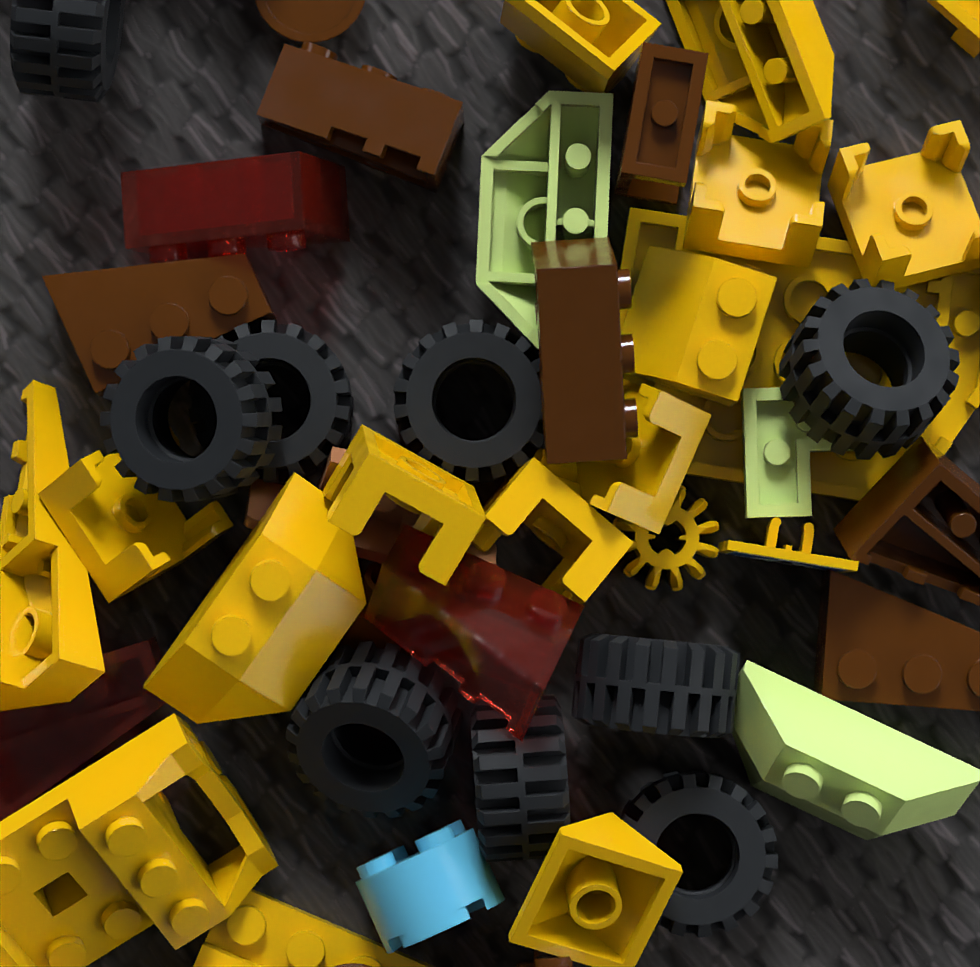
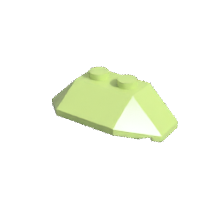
[476,91,614,350]
[732,660,980,840]

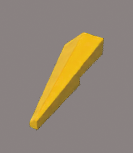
[0,380,105,711]

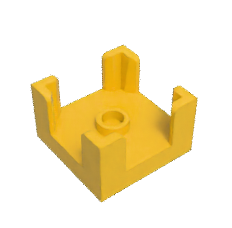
[683,100,833,268]
[827,120,980,289]
[534,378,712,534]
[323,424,486,586]
[38,426,234,603]
[471,457,634,617]

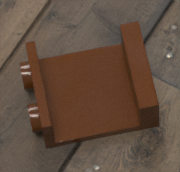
[614,42,709,205]

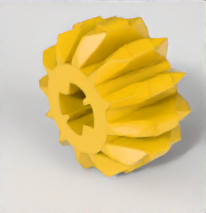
[612,485,719,591]

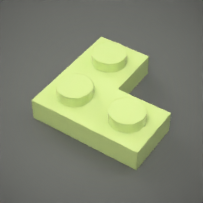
[741,387,854,519]

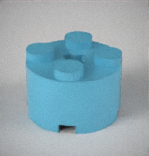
[355,819,505,954]

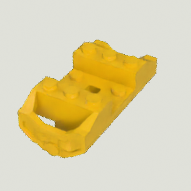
[0,713,279,967]

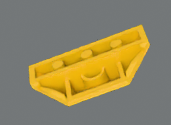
[666,0,834,144]
[143,472,367,724]

